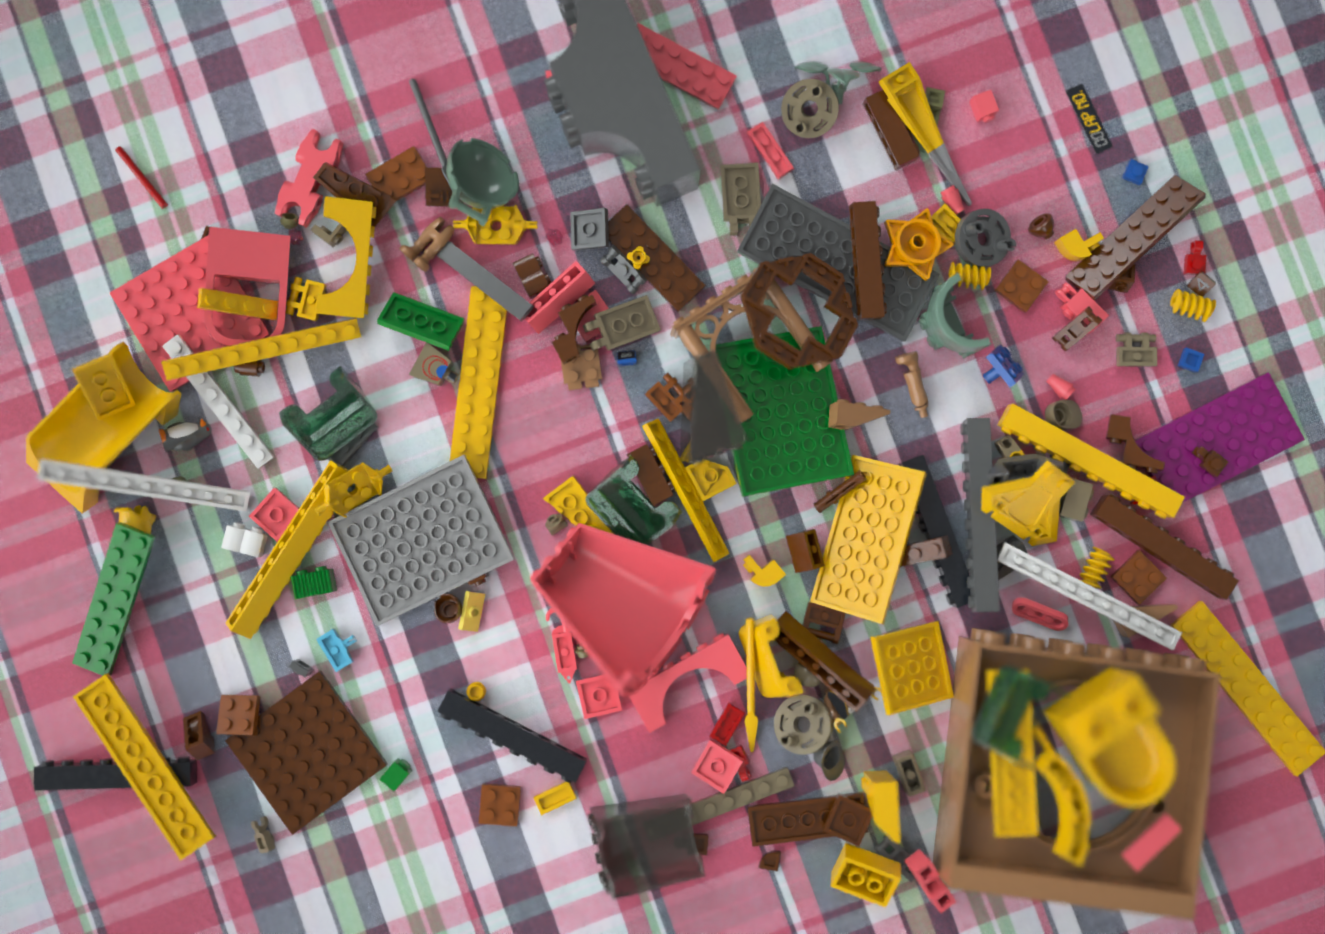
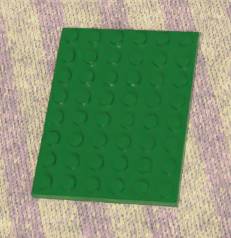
[715,326,854,497]

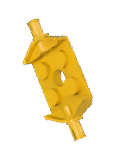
[453,205,538,245]
[314,462,393,518]

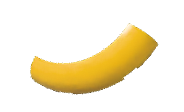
[1034,751,1091,867]

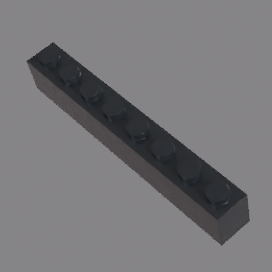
[899,455,971,608]
[437,688,587,783]
[34,756,197,791]

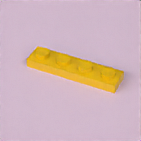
[198,288,278,320]

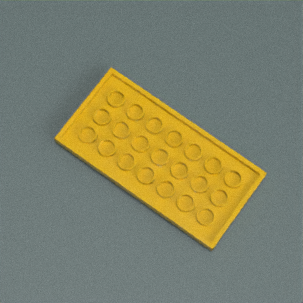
[810,455,927,624]

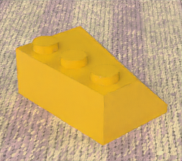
[861,770,900,843]

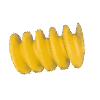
[948,262,991,291]
[1170,289,1216,322]
[1079,547,1115,589]

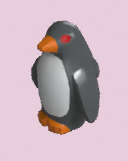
[159,419,212,453]

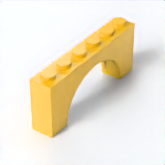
[316,196,376,318]

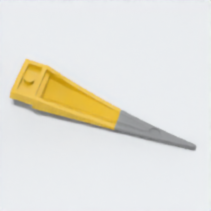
[878,62,972,206]

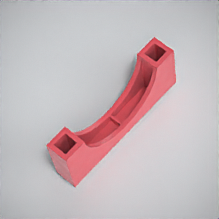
[629,632,747,733]

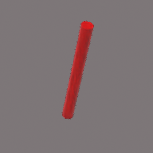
[115,146,168,209]

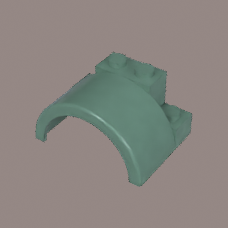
[919,273,991,359]

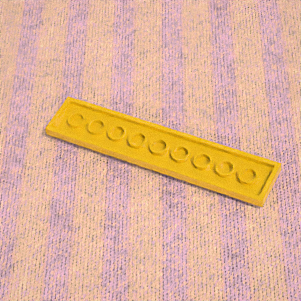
[449,286,507,479]
[1170,601,1325,777]
[73,673,216,861]

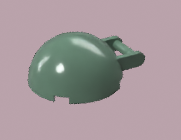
[446,138,519,226]

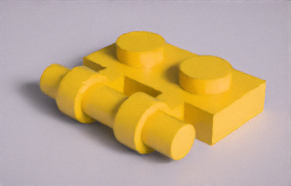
[285,277,327,322]

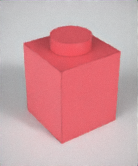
[969,90,999,123]

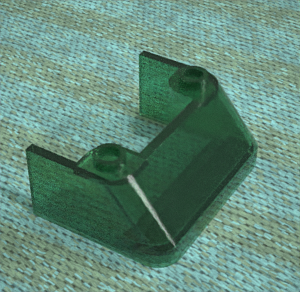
[972,665,1070,770]

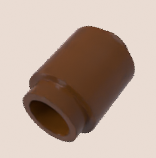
[234,360,265,377]

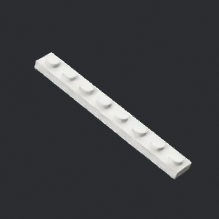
[162,334,275,469]

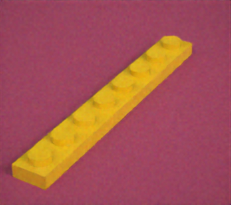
[642,418,730,562]

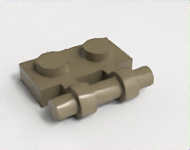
[1115,332,1157,367]

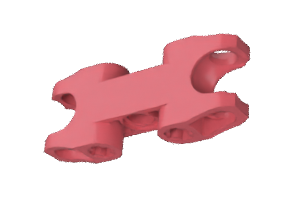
[275,128,344,228]

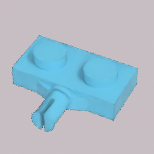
[316,629,357,672]

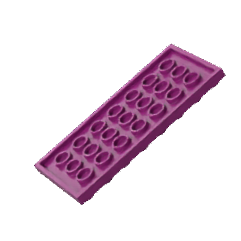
[1135,372,1305,503]

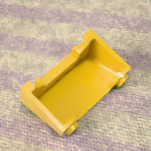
[738,614,804,698]

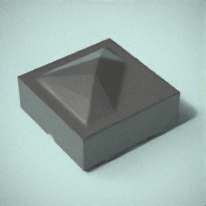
[288,659,314,677]

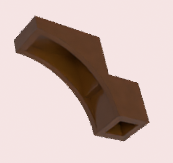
[552,295,597,365]
[1105,414,1165,474]

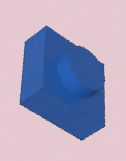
[1122,159,1149,185]
[1178,347,1204,373]

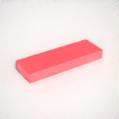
[747,122,794,180]
[1121,813,1182,872]

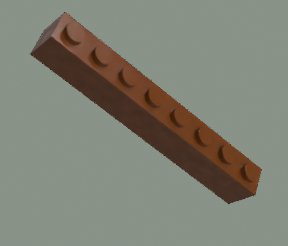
[1090,494,1239,600]

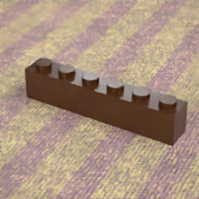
[849,201,887,321]
[773,611,876,712]

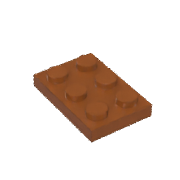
[365,146,427,200]

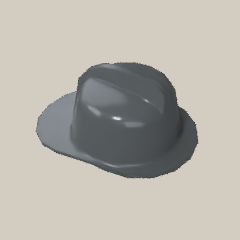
[813,740,845,781]

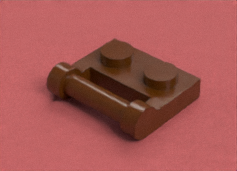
[802,602,846,645]

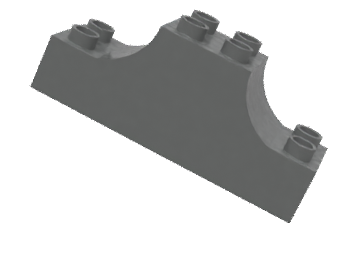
[544,0,701,207]

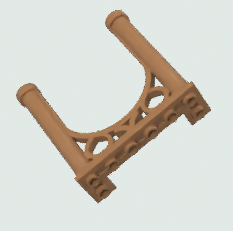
[670,268,833,425]

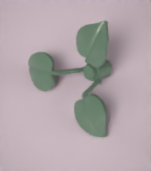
[794,61,882,105]

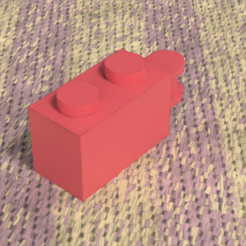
[1055,282,1109,333]

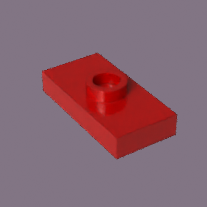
[709,702,745,746]

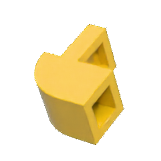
[1054,229,1104,261]
[742,555,786,587]

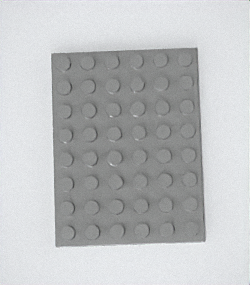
[328,455,515,626]

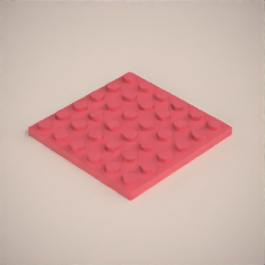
[110,235,271,392]

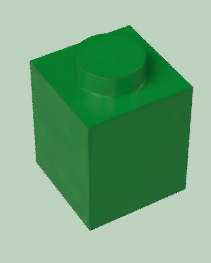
[379,758,413,792]

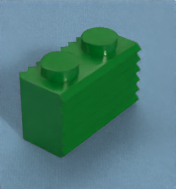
[291,566,337,599]

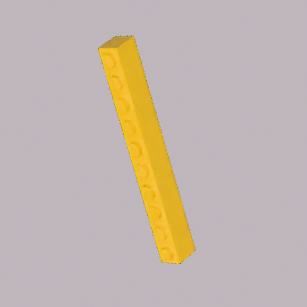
[997,403,1185,519]
[225,460,352,639]

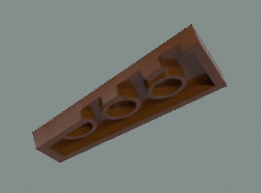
[313,162,398,228]

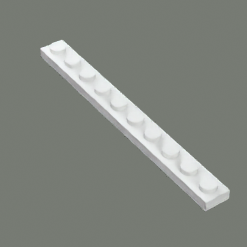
[37,459,250,512]
[997,543,1182,650]

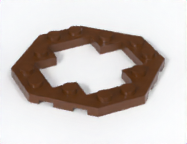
[741,253,858,369]

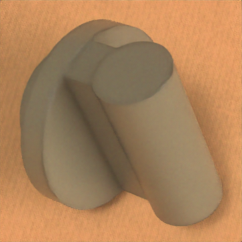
[545,514,568,536]

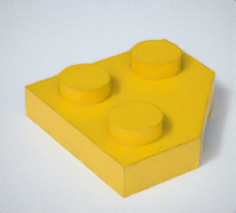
[685,459,737,501]

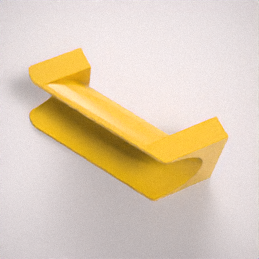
[26,342,182,514]

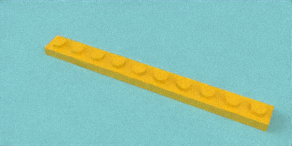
[161,318,361,381]

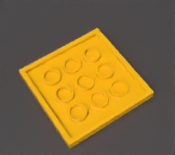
[870,621,954,715]

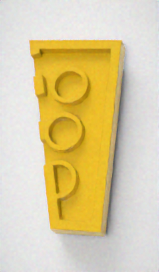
[543,475,618,536]

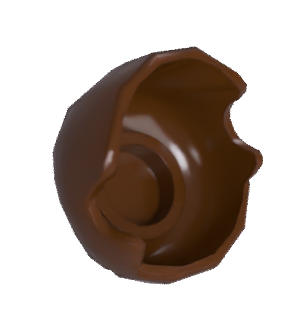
[434,593,463,623]

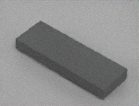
[325,414,379,467]

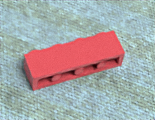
[525,261,595,334]

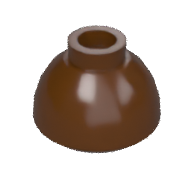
[1028,213,1054,239]

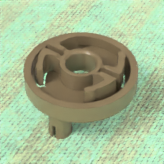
[781,79,839,138]
[774,695,833,755]

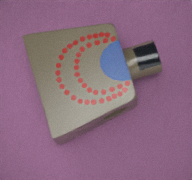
[409,343,459,386]

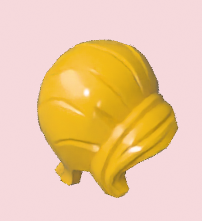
[114,505,156,534]

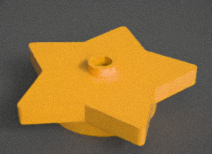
[884,208,954,281]

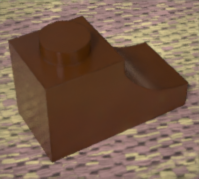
[183,711,215,761]

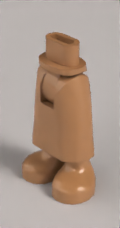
[895,351,928,418]

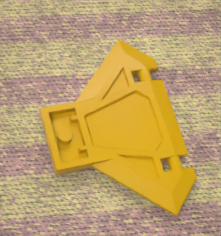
[981,460,1076,546]

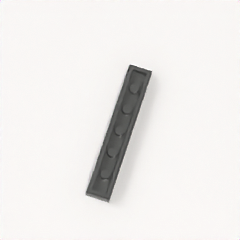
[437,241,534,322]

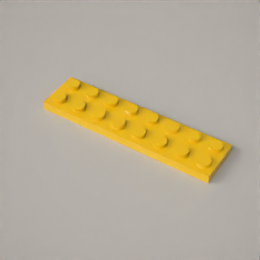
[986,669,1038,837]

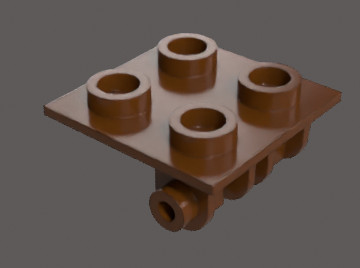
[425,167,464,207]

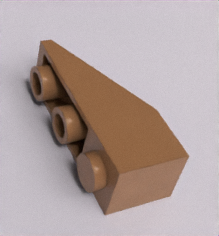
[828,399,891,430]

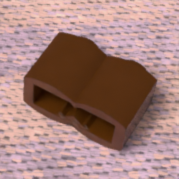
[513,253,552,299]

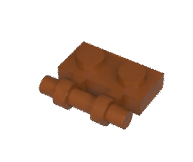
[644,372,694,422]

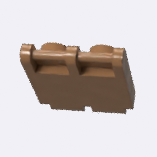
[561,344,602,390]

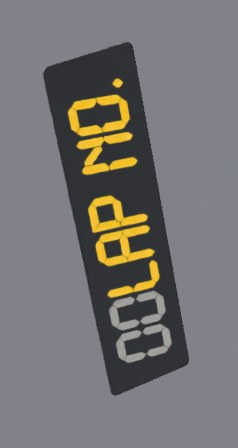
[1065,83,1113,154]

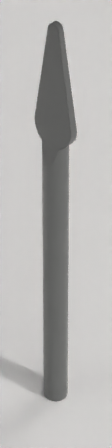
[409,79,460,201]

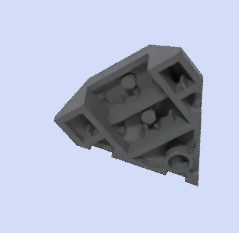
[986,454,1064,505]

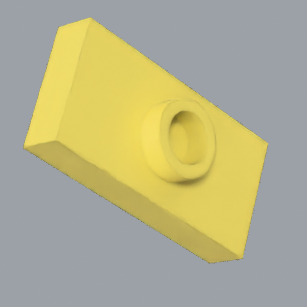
[458,591,485,632]

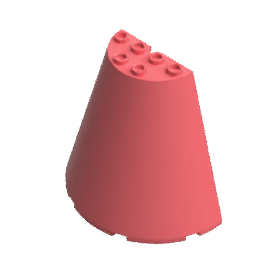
[530,523,716,697]

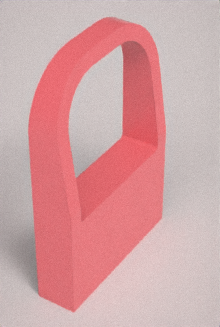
[204,227,290,346]

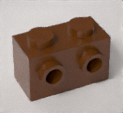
[786,529,825,573]

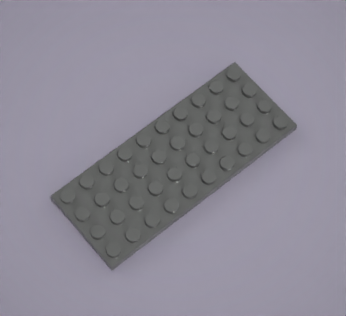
[737,183,940,342]

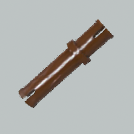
[813,470,867,513]

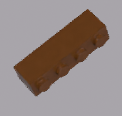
[863,90,920,171]

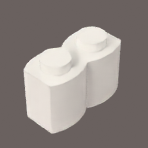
[221,522,268,557]

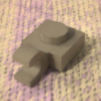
[251,816,276,854]

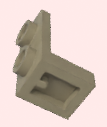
[311,223,347,248]

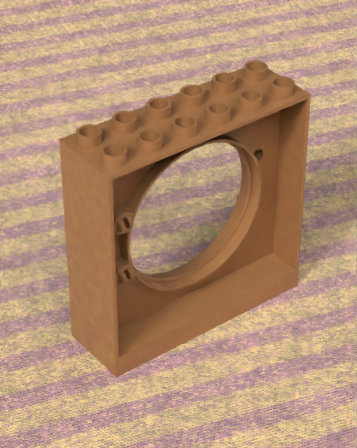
[932,628,1220,921]

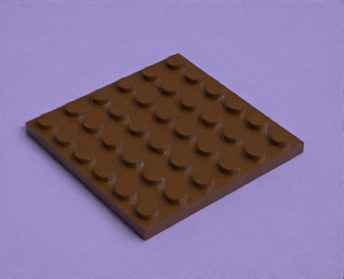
[225,671,388,835]

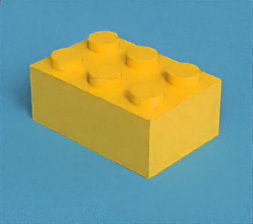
[831,842,901,908]

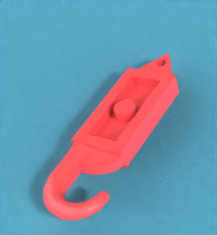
[546,608,578,684]

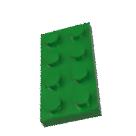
[377,292,464,351]

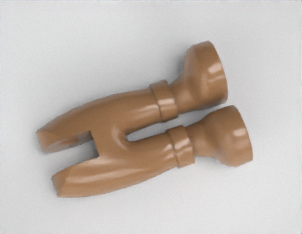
[399,217,455,273]

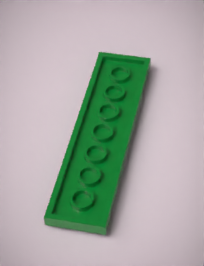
[72,522,156,676]

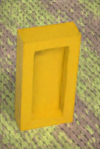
[533,781,577,815]

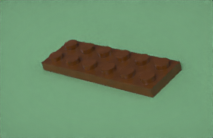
[608,204,706,312]
[747,792,868,847]

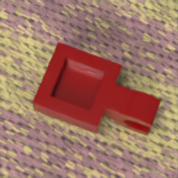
[1183,240,1207,275]
[730,745,752,782]

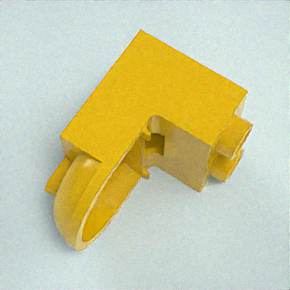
[1043,667,1175,807]

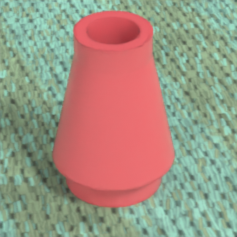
[940,185,965,214]
[1046,373,1076,400]

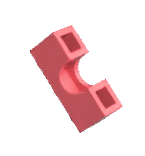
[904,849,956,913]

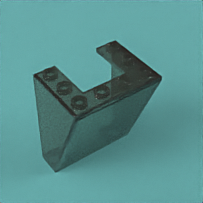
[680,350,747,464]
[587,794,705,900]

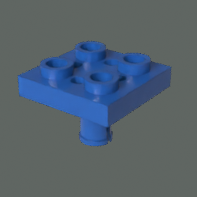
[983,344,1024,387]

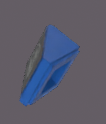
[617,350,637,367]

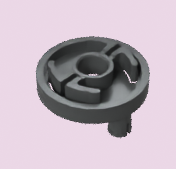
[955,209,1016,267]

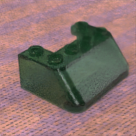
[279,365,378,461]
[586,455,682,545]

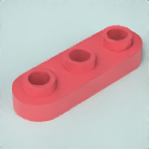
[1012,597,1068,631]

